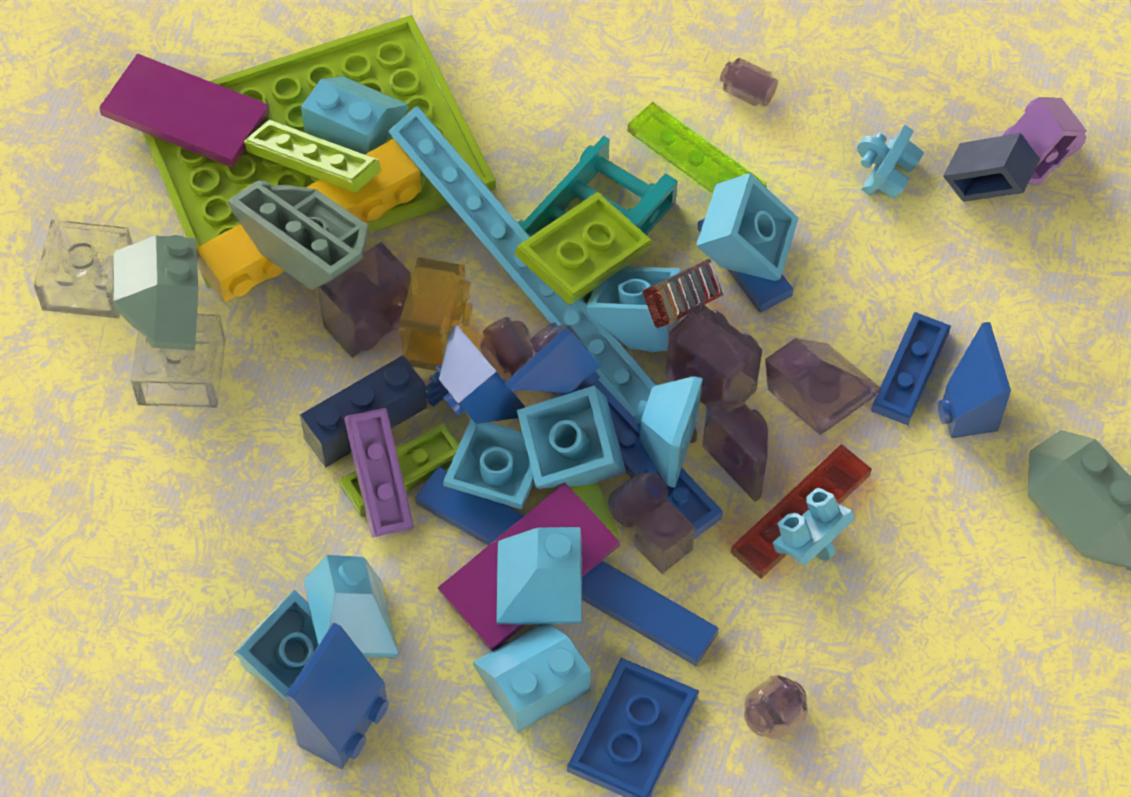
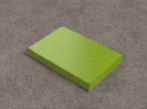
[514,192,653,306]

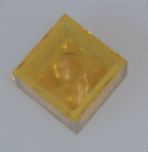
[400,257,473,371]

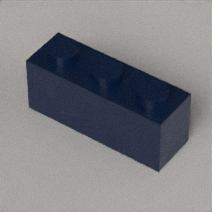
[300,355,427,468]

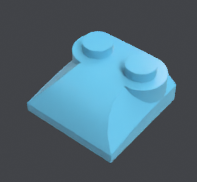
[443,419,535,509]
[234,590,318,703]

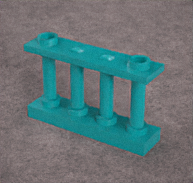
[518,135,678,303]

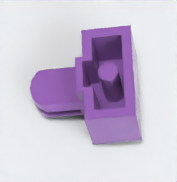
[1002,97,1087,184]

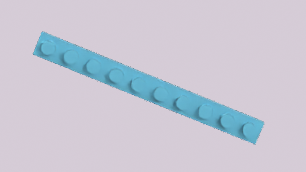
[388,106,656,418]

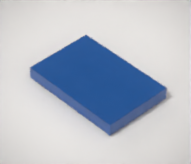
[567,657,699,797]

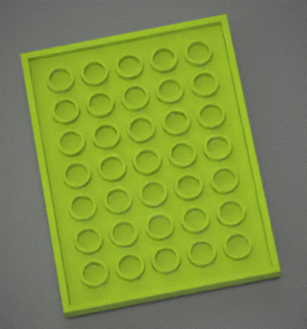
[141,15,496,289]

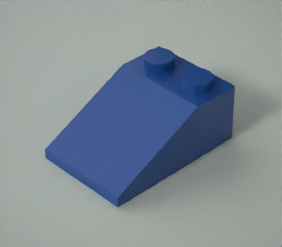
[286,622,389,769]

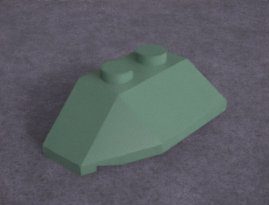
[228,180,369,291]
[113,235,198,351]
[1028,430,1131,571]

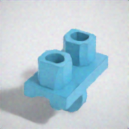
[857,125,924,198]
[772,488,855,566]

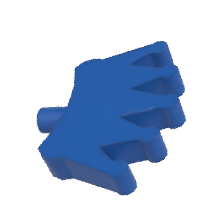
[425,364,449,407]

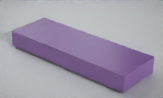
[344,408,414,538]

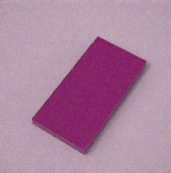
[99,53,270,168]
[437,482,620,651]

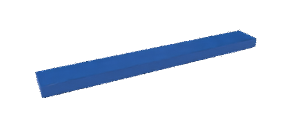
[415,466,719,666]

